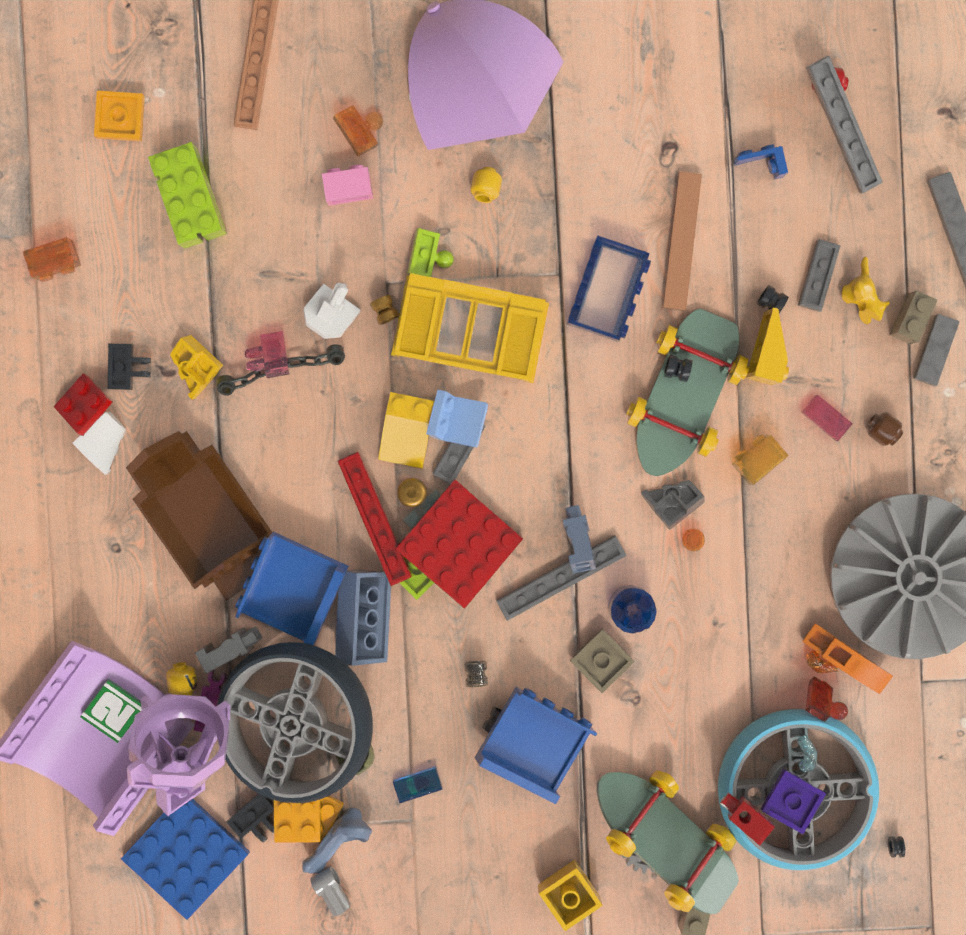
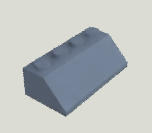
[335,570,391,666]

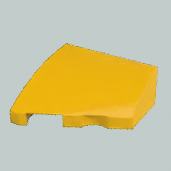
[170,335,223,400]

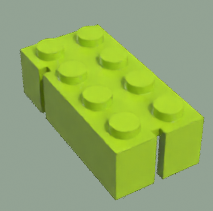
[148,142,227,249]

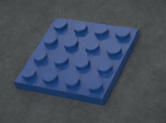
[121,799,250,920]

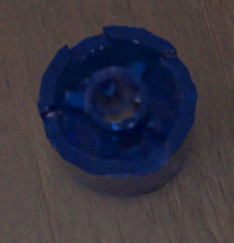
[608,585,657,634]

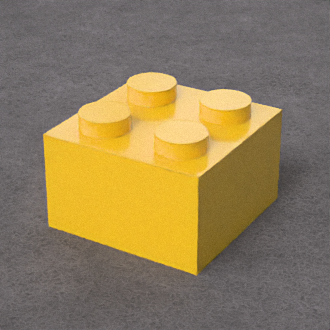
[538,859,603,931]

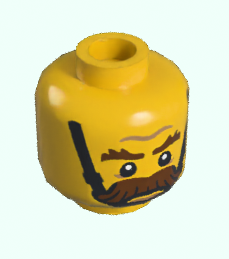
[166,662,197,696]

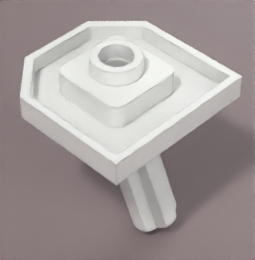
[303,282,361,339]

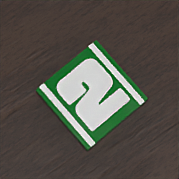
[80,679,142,743]

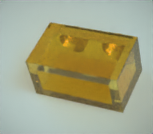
[732,434,789,485]

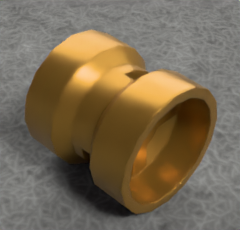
[370,295,400,325]

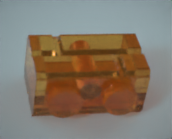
[23,237,81,282]

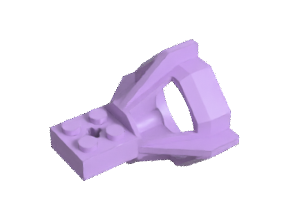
[127,694,230,816]

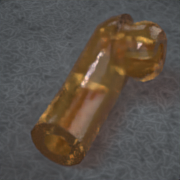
[807,651,839,674]

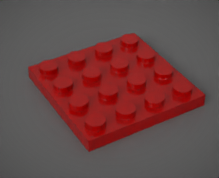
[395,479,523,609]

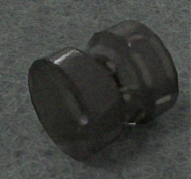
[464,661,488,687]

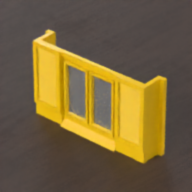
[391,273,549,383]

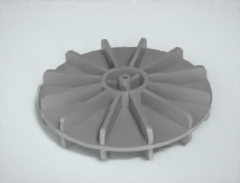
[830,494,966,659]

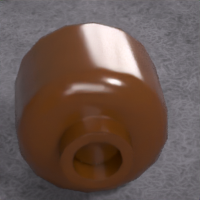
[867,412,903,446]

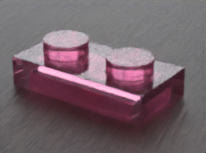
[801,395,853,441]

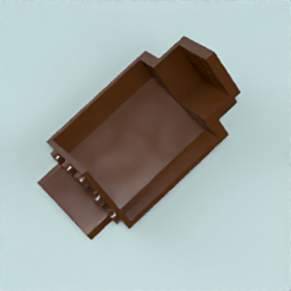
[126,431,273,601]

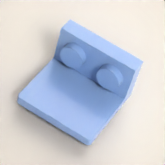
[426,390,488,448]

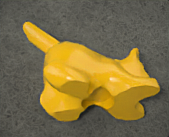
[841,257,890,325]

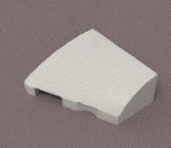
[73,412,126,475]

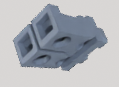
[563,505,596,573]

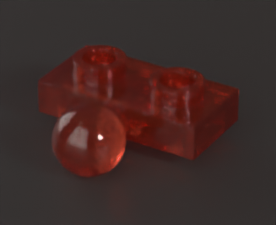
[805,676,848,722]

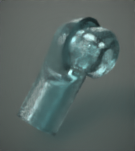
[797,735,818,772]

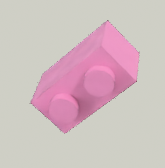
[322,165,374,206]

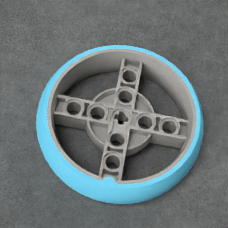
[718,709,879,870]

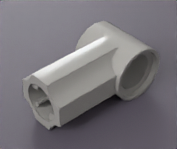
[310,866,351,917]

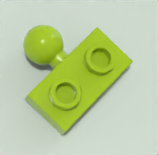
[407,228,454,277]

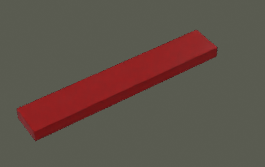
[337,452,412,586]

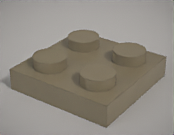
[570,629,634,693]

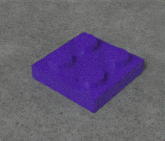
[761,768,826,834]

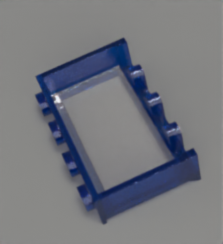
[566,235,651,342]

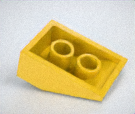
[745,308,789,385]
[378,392,435,469]

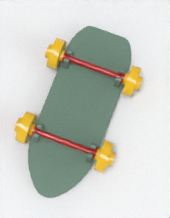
[626,309,749,476]
[596,770,739,914]

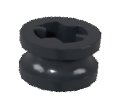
[888,836,906,858]

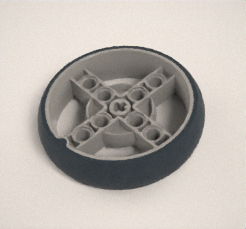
[217,642,373,803]

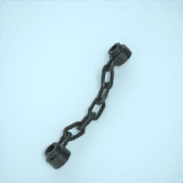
[216,344,345,396]

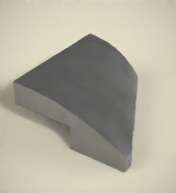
[641,480,705,530]

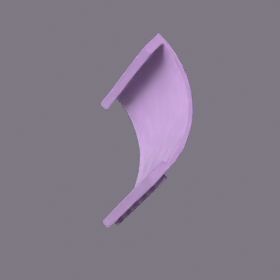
[0,641,195,836]

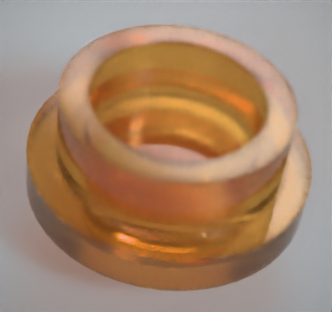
[682,528,705,551]

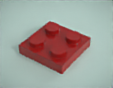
[53,373,113,436]

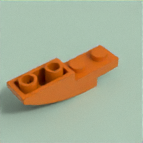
[802,623,893,694]

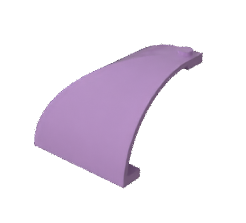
[408,0,564,150]

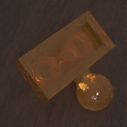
[333,105,383,157]

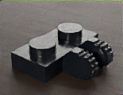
[107,343,151,390]
[226,794,274,842]

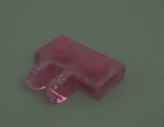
[245,331,290,378]

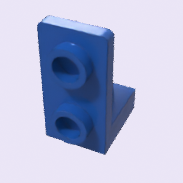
[733,144,788,180]

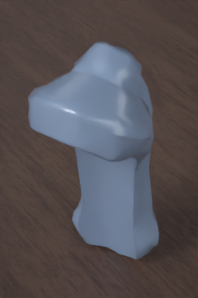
[302,808,372,874]

